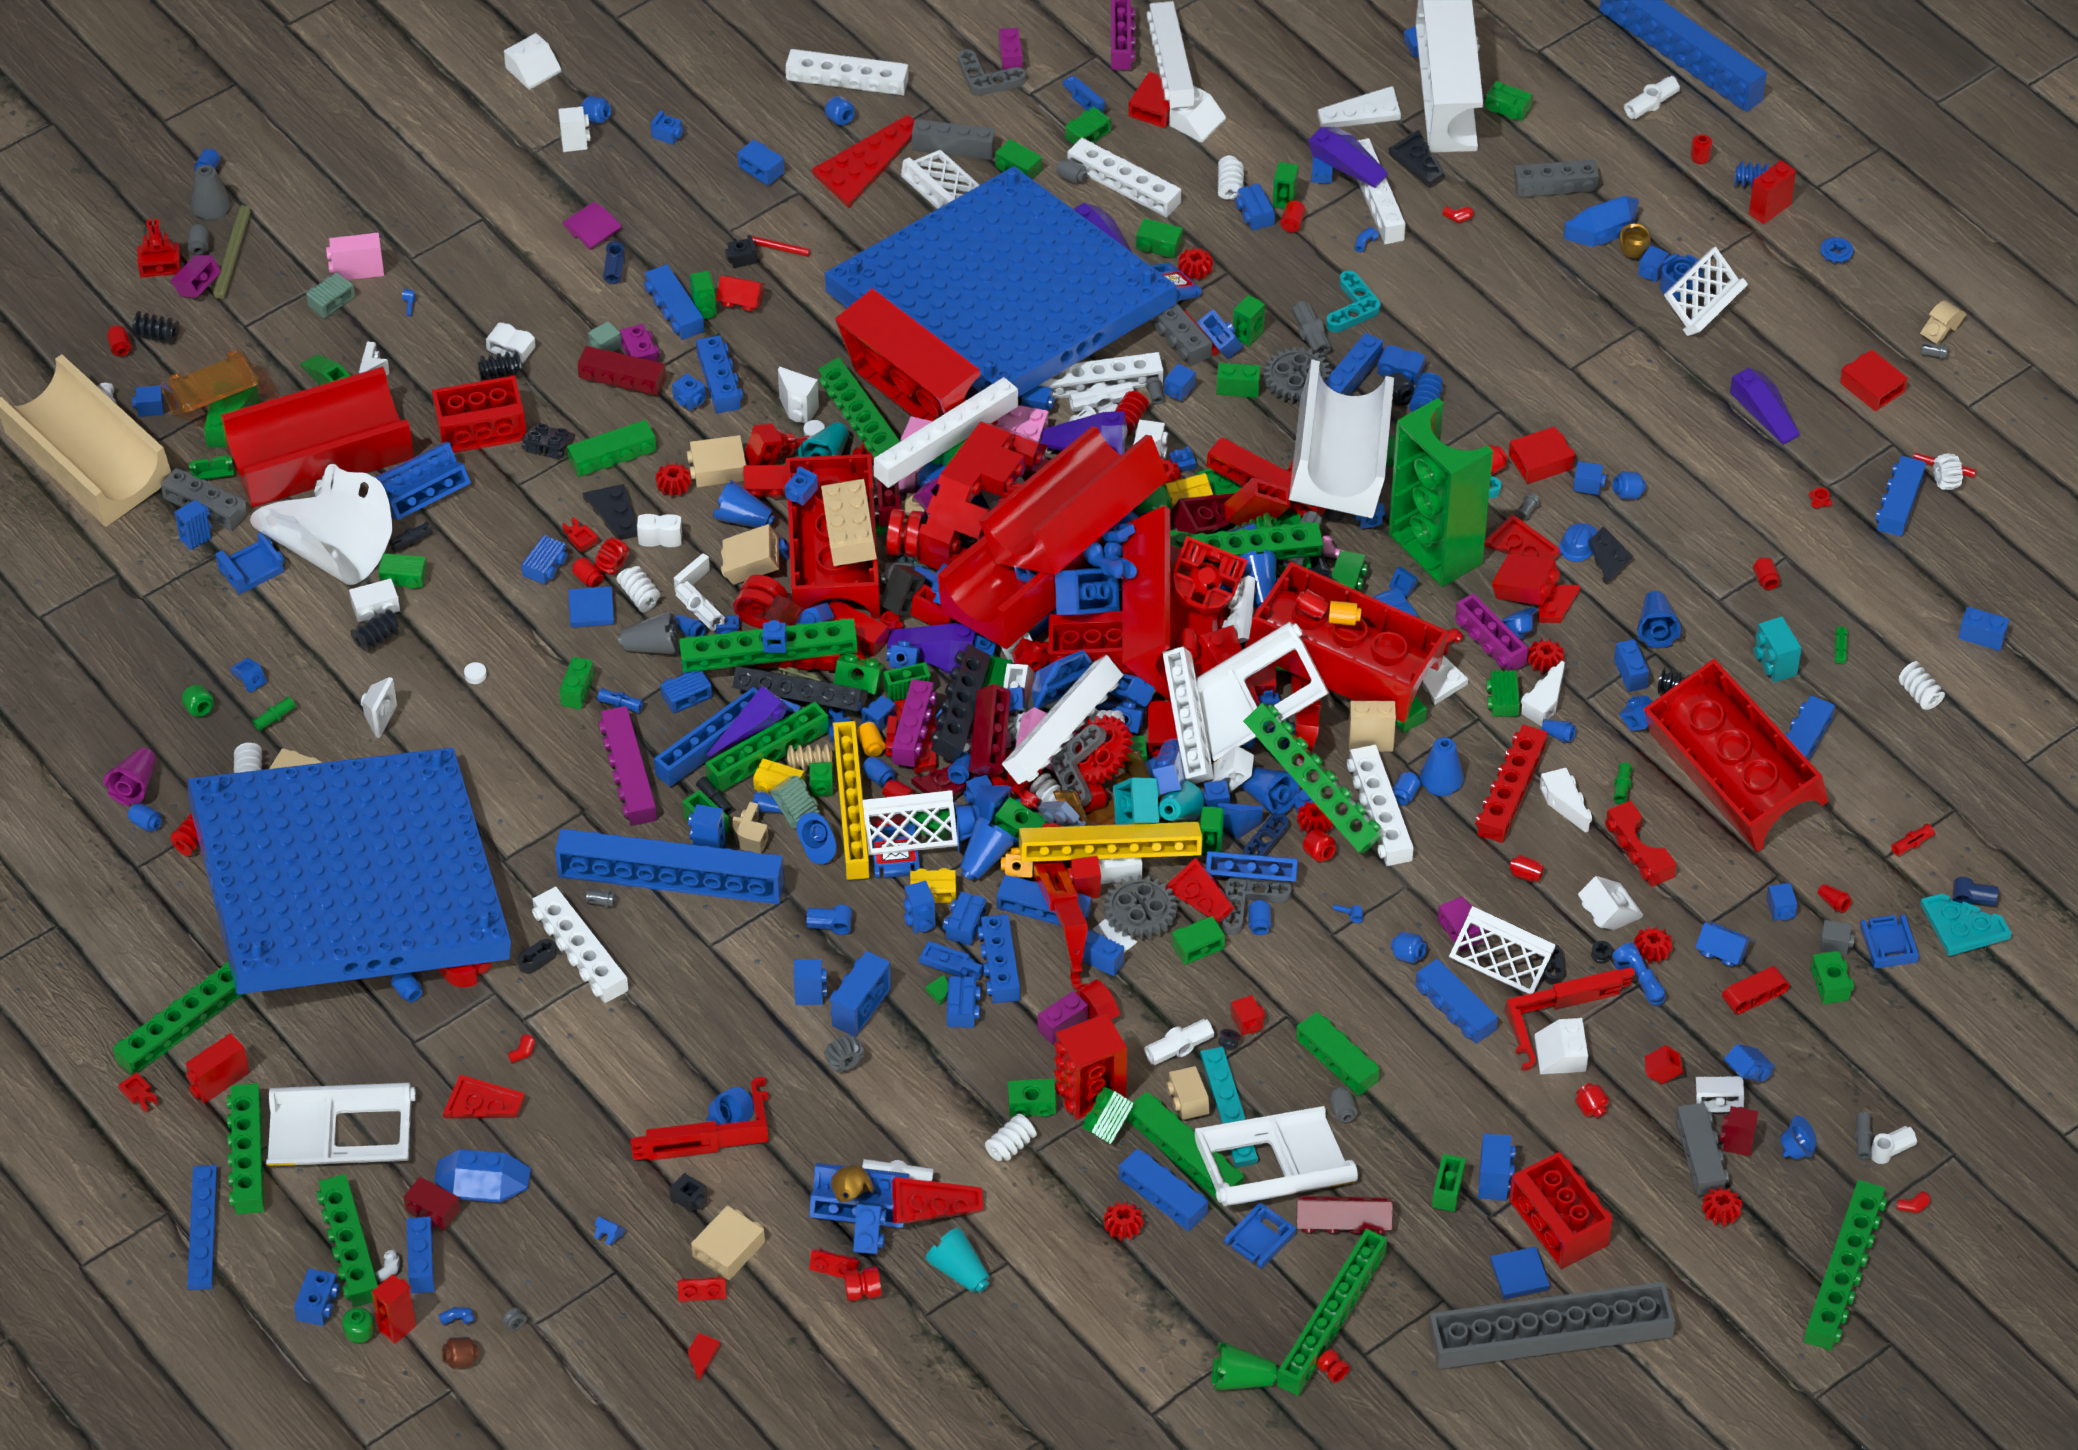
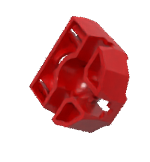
[1171,536,1248,615]

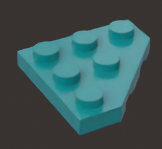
[1920,893,2012,956]

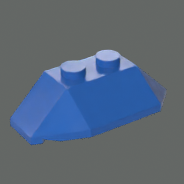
[1563,196,1639,247]
[1031,650,1092,709]
[434,1149,531,1202]

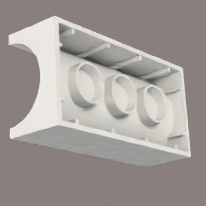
[1416,0,1483,153]
[1289,360,1394,518]

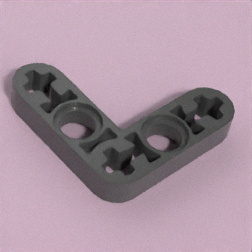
[958,49,1026,96]
[1051,724,1106,807]
[1222,877,1292,936]

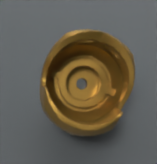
[1619,224,1651,258]
[831,1165,874,1203]

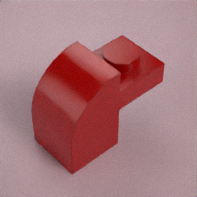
[438,962,492,987]
[1075,979,1120,1020]

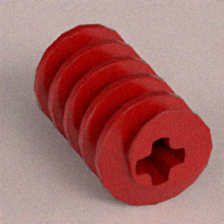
[1115,391,1149,437]
[170,813,199,856]

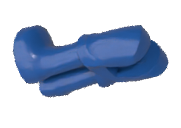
[1083,541,1137,579]
[1612,942,1666,1006]

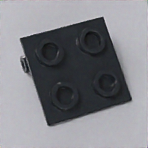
[520,423,575,459]

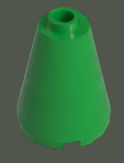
[1211,1342,1279,1390]

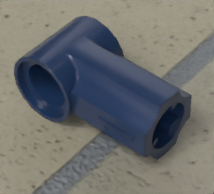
[603,241,625,284]
[1952,877,1999,906]

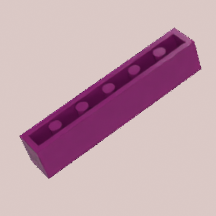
[598,706,657,826]

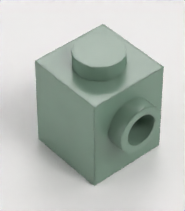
[588,321,622,352]

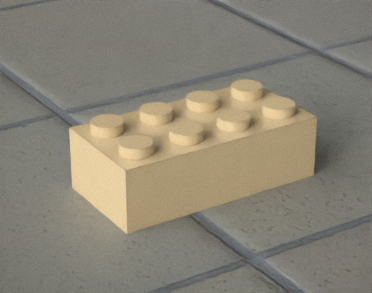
[821,479,877,566]

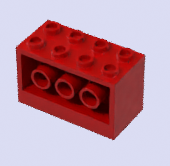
[432,375,526,453]
[1048,611,1139,677]
[1054,1013,1127,1120]
[1509,1151,1613,1270]

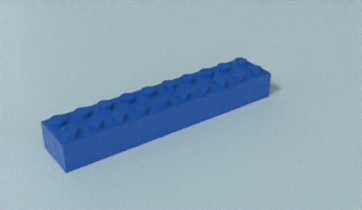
[1599,0,1767,112]
[555,829,784,905]

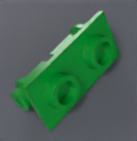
[189,455,234,480]

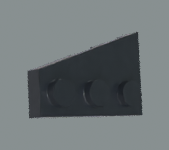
[1388,130,1444,187]
[583,484,638,540]

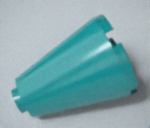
[798,422,849,457]
[1159,780,1204,823]
[925,1227,990,1293]

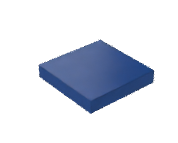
[568,586,614,628]
[1490,1247,1550,1300]

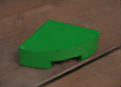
[926,975,948,1005]

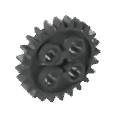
[1263,346,1332,403]
[1104,875,1177,940]

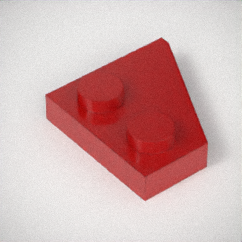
[1538,584,1580,623]

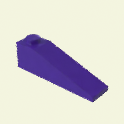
[1309,127,1388,188]
[1073,202,1132,252]
[1730,368,1800,445]
[1041,411,1128,455]
[887,624,976,674]
[707,686,789,759]

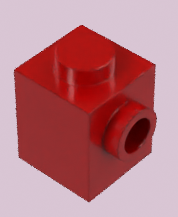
[1231,995,1265,1036]
[1644,1045,1683,1084]

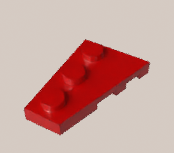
[1484,514,1561,560]
[1166,858,1235,923]
[443,1075,525,1118]

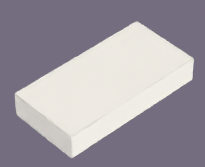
[674,553,710,592]

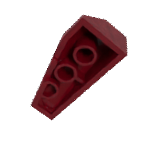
[1170,493,1235,534]

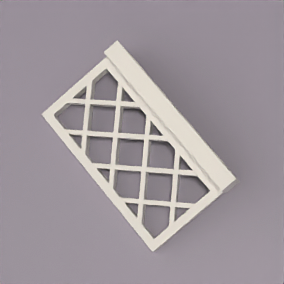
[901,150,979,209]
[1664,246,1748,336]
[863,791,958,856]
[1449,906,1555,994]

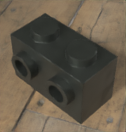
[879,564,926,616]

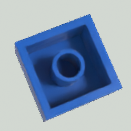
[1478,1133,1515,1201]

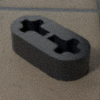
[518,939,557,974]
[1541,944,1564,985]

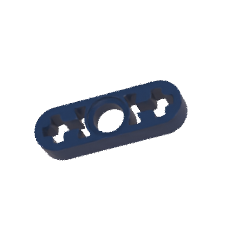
[1243,813,1288,856]

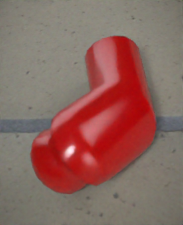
[1444,628,1463,655]

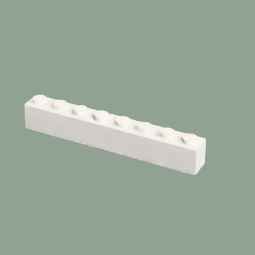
[1147,1,1194,108]
[874,377,1018,488]
[1002,655,1123,784]

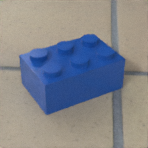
[1055,568,1120,615]
[830,951,891,1037]

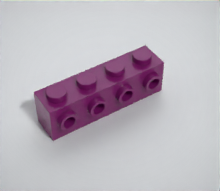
[1111,0,1135,70]
[1455,593,1528,671]
[892,679,937,767]

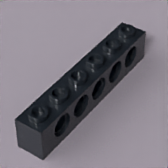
[930,644,991,762]
[732,666,868,711]

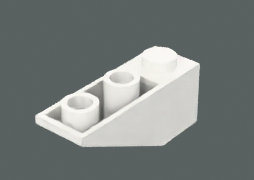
[1521,661,1565,727]
[1540,768,1592,832]

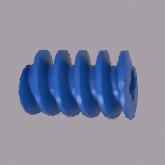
[1734,161,1774,188]
[1409,372,1443,412]

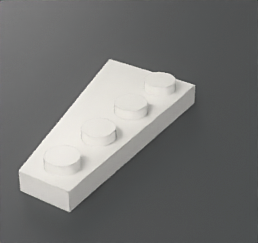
[1318,86,1401,127]

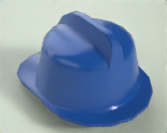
[1559,523,1598,562]
[1501,608,1538,639]
[954,801,981,853]
[797,812,837,864]
[706,1087,754,1125]
[1780,1115,1817,1160]

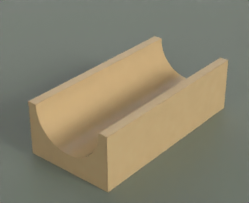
[0,354,171,527]

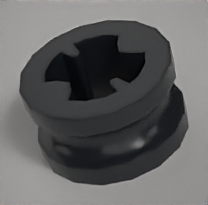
[1591,941,1612,964]
[1218,1029,1240,1049]

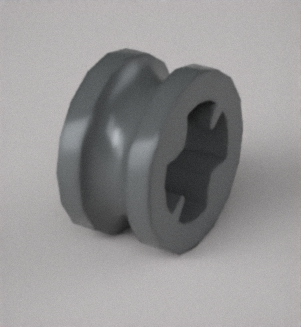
[502,1308,527,1331]

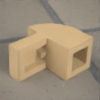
[1920,300,1966,345]
[733,802,768,853]

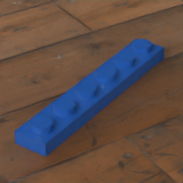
[188,1165,218,1290]

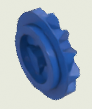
[1820,237,1854,264]

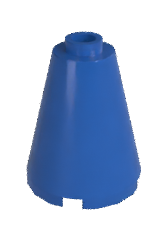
[713,480,775,528]
[1234,550,1277,608]
[1637,591,1681,648]
[1420,737,1464,796]
[1239,767,1299,814]
[960,816,1017,881]

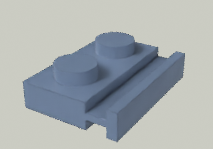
[1038,801,1086,827]

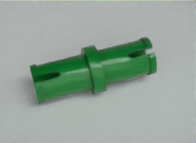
[252,696,296,732]
[1613,762,1633,804]

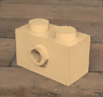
[1166,1066,1209,1120]

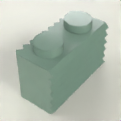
[306,272,355,319]
[770,776,820,828]

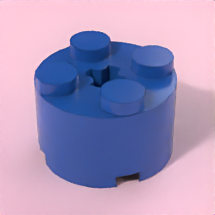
[1659,254,1703,302]

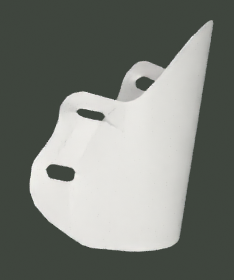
[250,464,392,585]

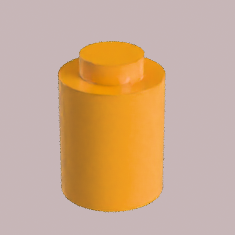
[1329,601,1361,625]
[856,722,885,757]

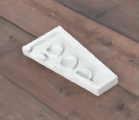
[1422,655,1468,705]

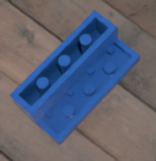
[374,442,471,520]
[809,1163,910,1228]

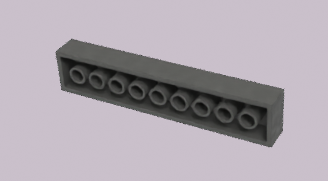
[1428,1281,1675,1369]

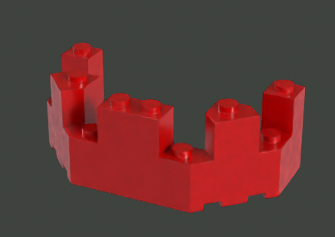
[918,421,1050,570]

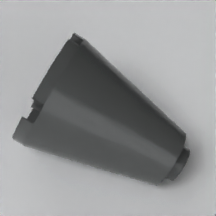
[190,165,231,221]
[618,611,680,654]

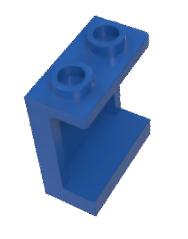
[215,532,285,595]

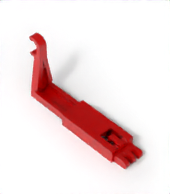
[1290,674,1321,790]
[1033,860,1087,989]
[1504,968,1635,1071]
[630,1077,769,1161]

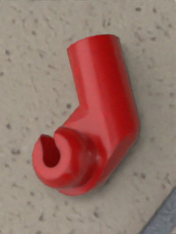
[1442,206,1474,223]
[507,1034,535,1063]
[1897,1191,1931,1213]

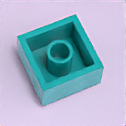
[1753,617,1802,683]
[1113,778,1161,825]

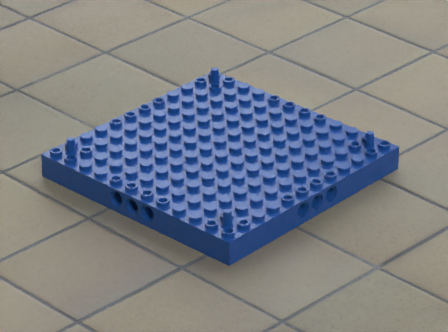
[825,166,1177,400]
[188,747,511,994]

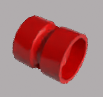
[844,1266,881,1302]

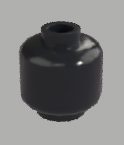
[1388,372,1414,404]

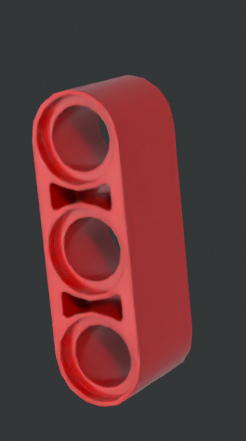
[1721,966,1790,1015]

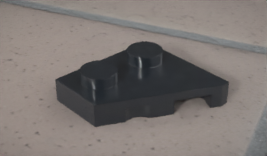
[1588,526,1634,584]

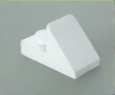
[359,342,389,375]

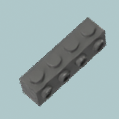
[912,119,995,160]
[1513,159,1599,197]
[1148,304,1212,366]
[161,468,247,531]
[1675,1103,1729,1196]

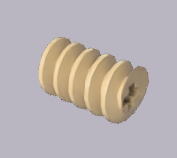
[787,744,833,773]

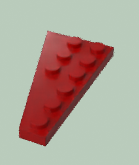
[812,114,915,208]

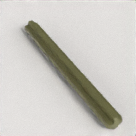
[213,205,251,299]

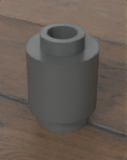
[1056,159,1088,185]
[188,224,209,255]
[1329,1087,1358,1123]

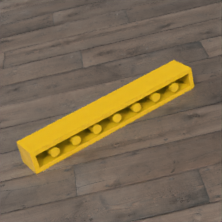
[833,721,869,880]
[1019,822,1202,862]

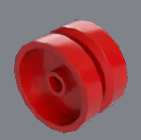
[887,508,924,559]
[733,575,788,629]

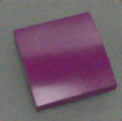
[562,202,622,251]

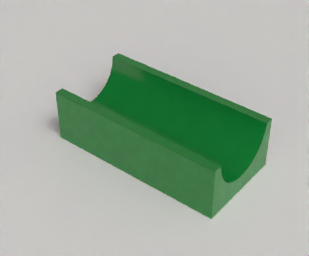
[1389,398,1493,587]

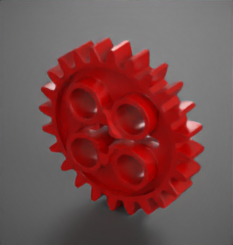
[1070,715,1134,785]

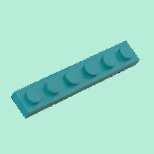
[1200,1047,1258,1168]

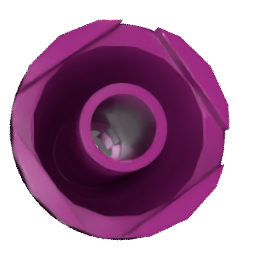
[103,747,156,806]

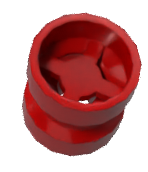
[1316,1349,1350,1383]

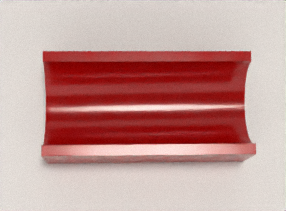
[835,288,998,440]
[221,367,414,508]
[979,426,1168,574]
[786,454,880,619]
[1122,505,1217,701]
[938,522,1119,649]
[1247,562,1449,723]
[1643,658,1828,853]

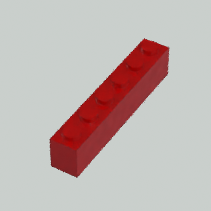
[1206,437,1327,517]

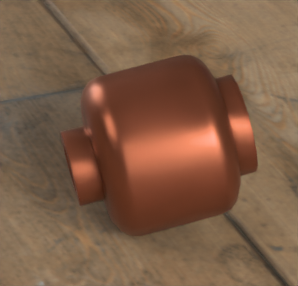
[442,1337,479,1369]

